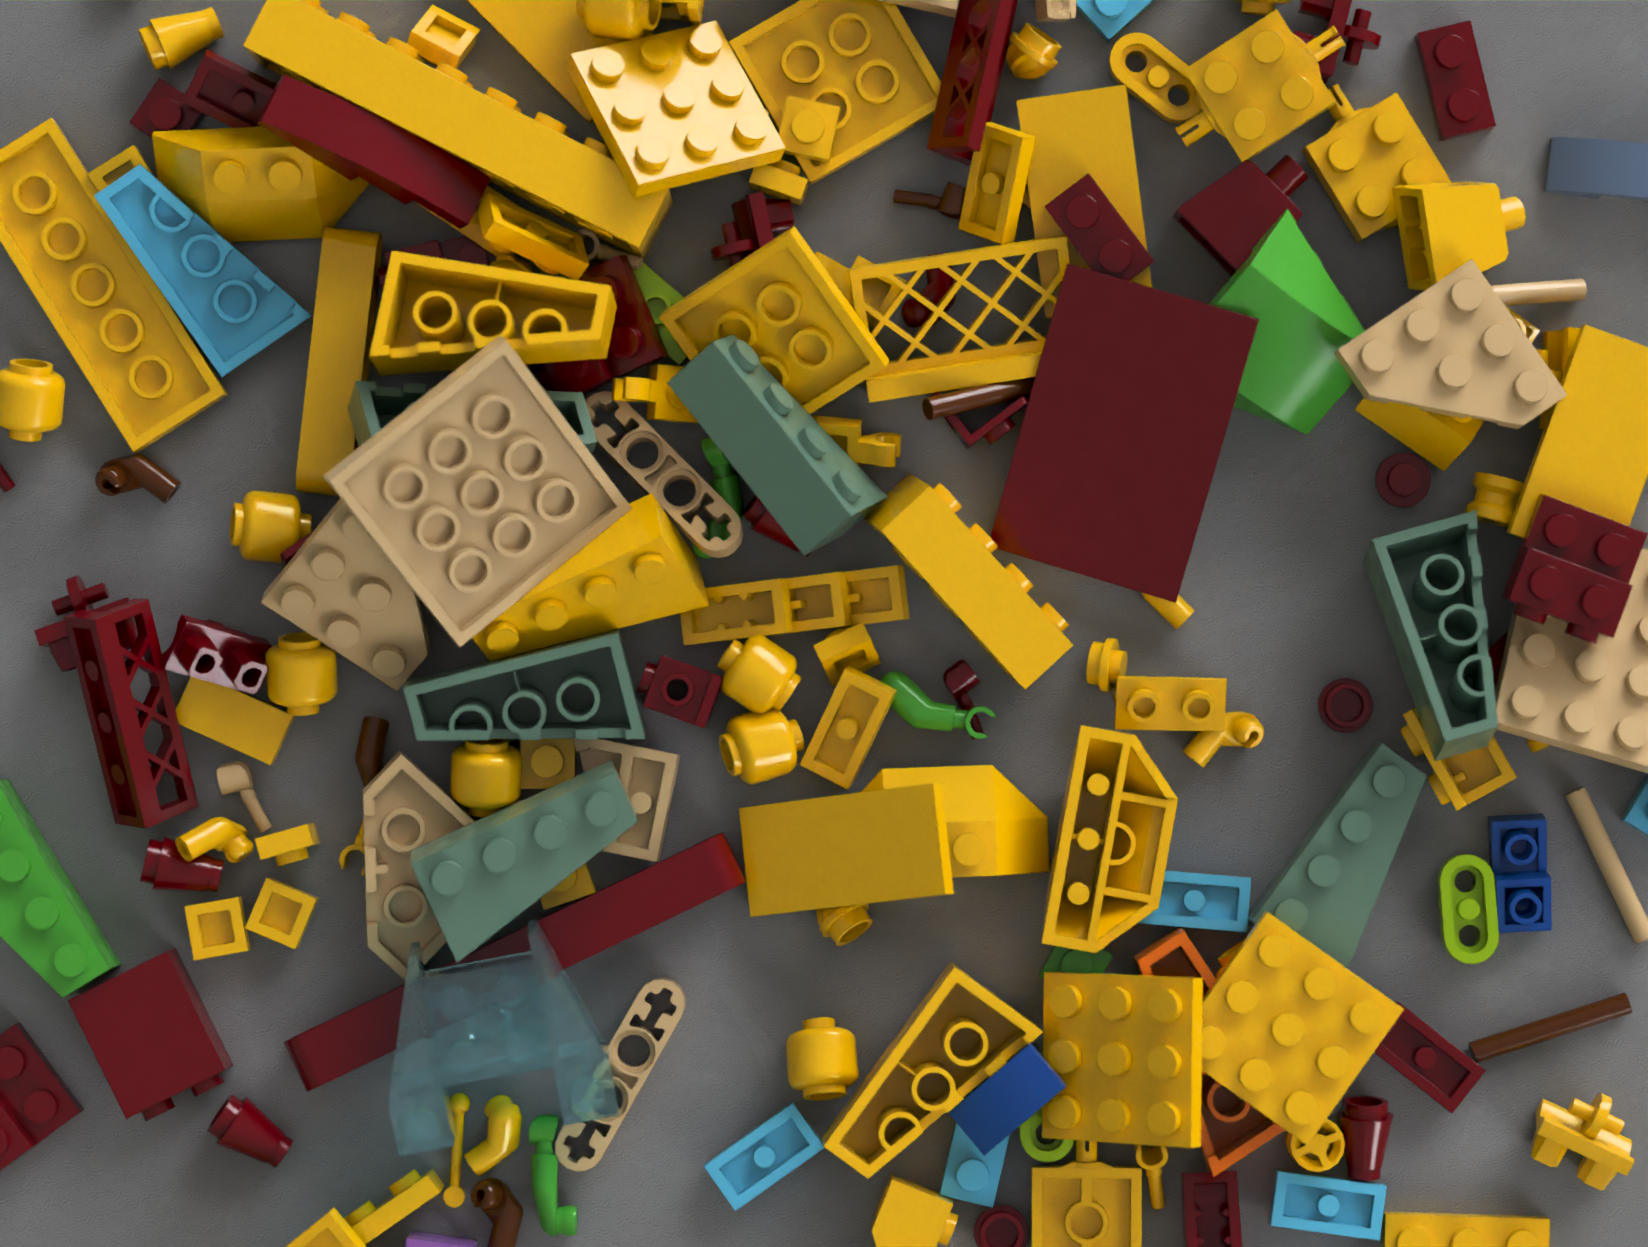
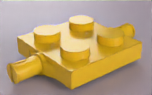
[1175,9,1346,163]
[1301,83,1451,243]
[1031,1140,1142,1247]

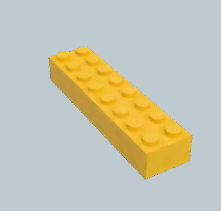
[243,0,673,261]

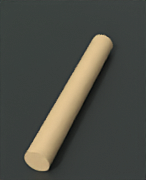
[1491,278,1587,306]
[1565,786,1648,944]

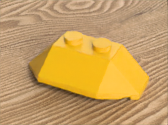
[152,126,370,242]
[1041,725,1178,953]
[861,765,1049,877]

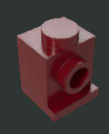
[637,655,723,729]

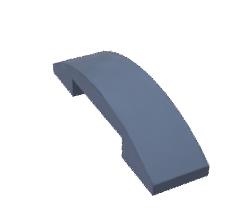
[1544,137,1648,202]

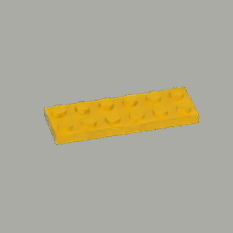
[0,118,228,453]

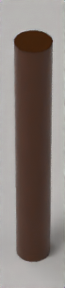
[922,377,1035,420]
[1468,992,1632,1063]

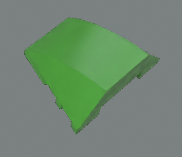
[1209,207,1365,435]

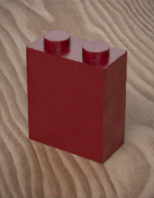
[68,948,233,1121]

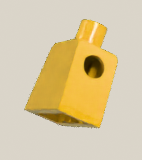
[1392,181,1526,291]

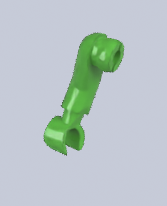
[692,437,744,559]
[880,671,996,739]
[529,1115,578,1237]

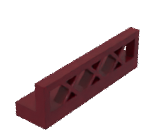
[926,0,1018,165]
[64,598,199,829]

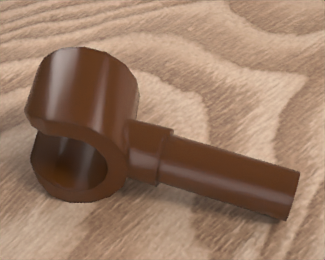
[893,182,966,220]

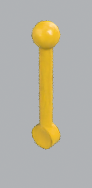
[443,1093,470,1208]

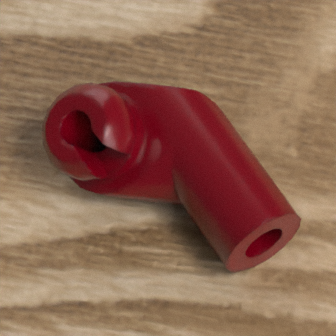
[902,253,956,328]

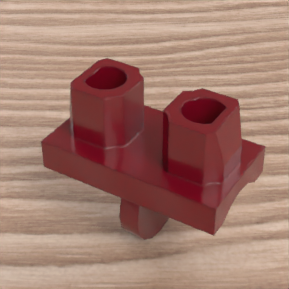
[1293,0,1381,85]
[711,192,794,267]
[34,575,138,672]
[159,614,272,694]

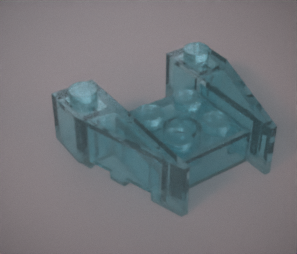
[388,920,619,1156]

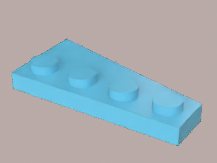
[94,164,312,377]

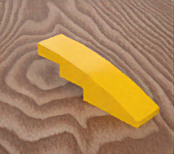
[680,565,910,646]

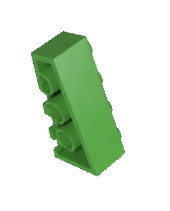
[0,779,122,998]

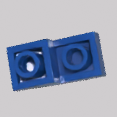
[1488,813,1552,933]
[949,1043,1067,1156]

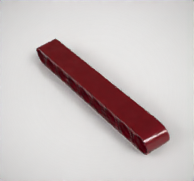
[284,832,746,1092]

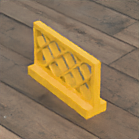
[848,235,1070,403]

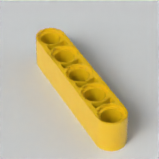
[296,227,382,496]

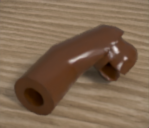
[95,454,181,504]
[355,716,390,788]
[471,1178,523,1247]

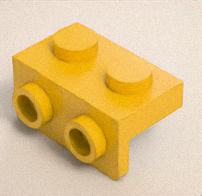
[1400,708,1518,810]

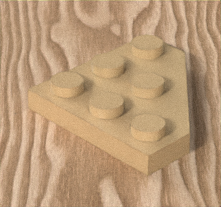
[1334,259,1568,429]
[261,498,431,691]
[362,751,477,983]

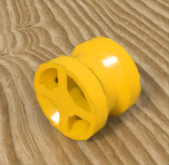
[1465,472,1524,527]
[1285,1118,1345,1172]

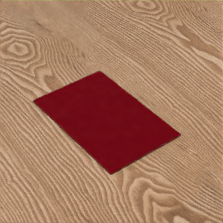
[990,263,1259,603]

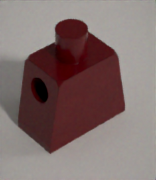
[1172,155,1308,277]

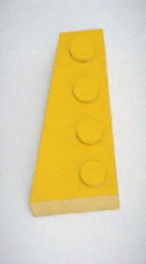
[369,251,617,376]
[863,473,1073,690]
[472,493,709,661]

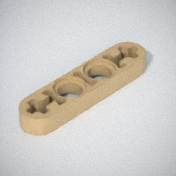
[585,391,743,558]
[555,977,686,1172]

